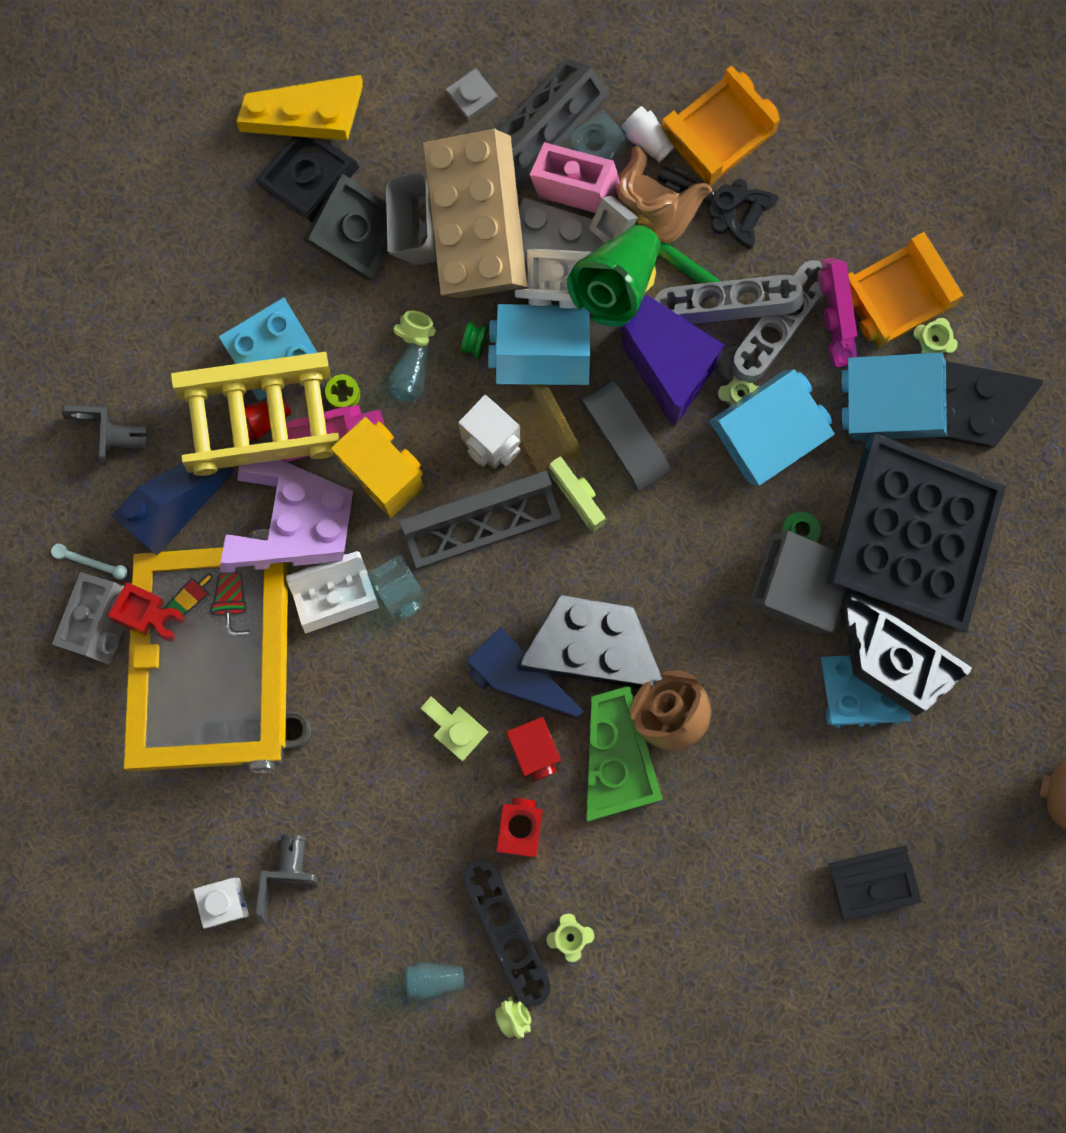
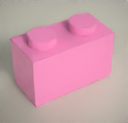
[530,142,620,213]

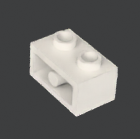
[458,394,521,470]

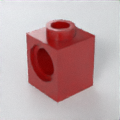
[507,717,561,781]
[497,798,543,858]

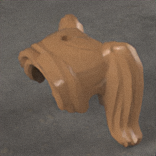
[615,146,712,243]

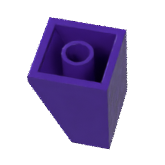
[620,294,724,426]

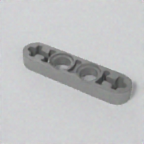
[731,260,824,383]
[655,275,804,324]

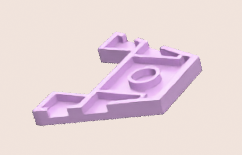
[220,460,353,573]

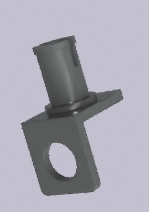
[62,405,147,465]
[256,834,319,923]

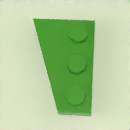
[586,686,663,822]

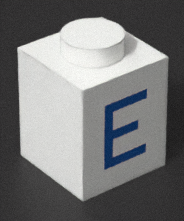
[194,878,249,928]

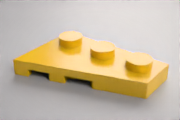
[237,75,363,141]

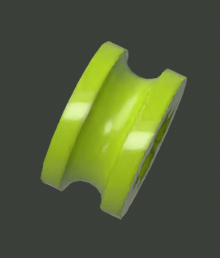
[325,374,361,409]

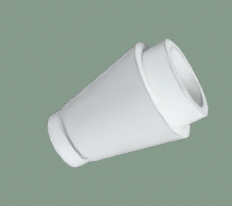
[621,106,675,163]

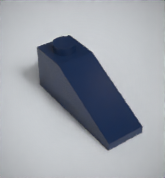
[112,450,235,555]
[467,628,583,719]

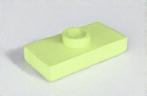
[549,456,606,532]

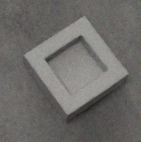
[446,68,498,122]
[589,195,638,243]

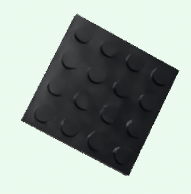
[826,433,1006,633]

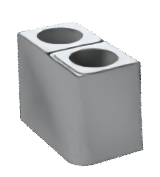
[386,173,437,265]

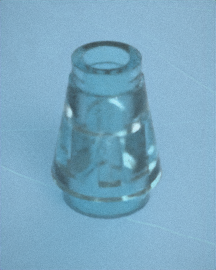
[387,343,429,403]
[405,961,464,1002]

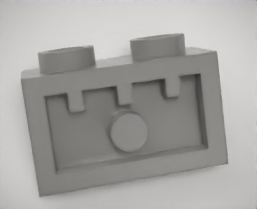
[52,572,125,664]

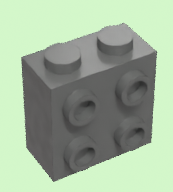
[748,531,847,634]

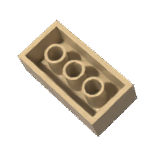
[423,129,528,298]

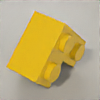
[331,416,424,519]

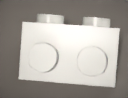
[515,249,592,308]
[286,551,379,634]

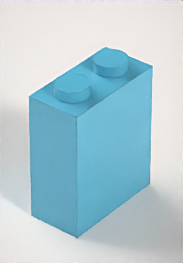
[488,304,590,385]
[842,353,947,441]
[709,369,835,486]

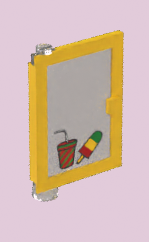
[124,529,288,773]

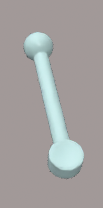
[51,544,128,580]

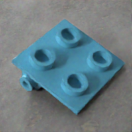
[218,297,318,401]
[821,655,911,728]

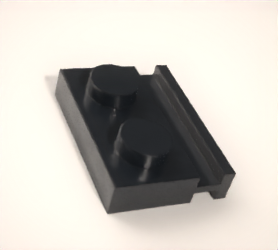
[827,845,921,920]

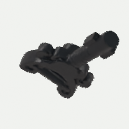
[657,166,779,249]

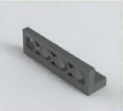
[498,58,609,190]
[399,470,562,569]

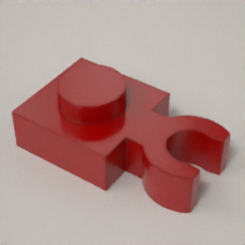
[108,582,185,641]

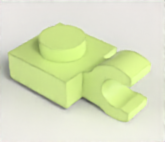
[421,697,489,762]

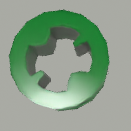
[460,321,488,359]

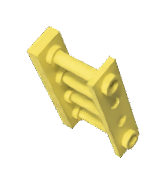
[171,352,339,476]

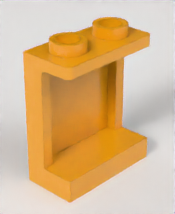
[662,65,780,186]
[848,232,964,348]

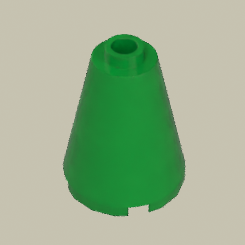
[567,225,660,327]

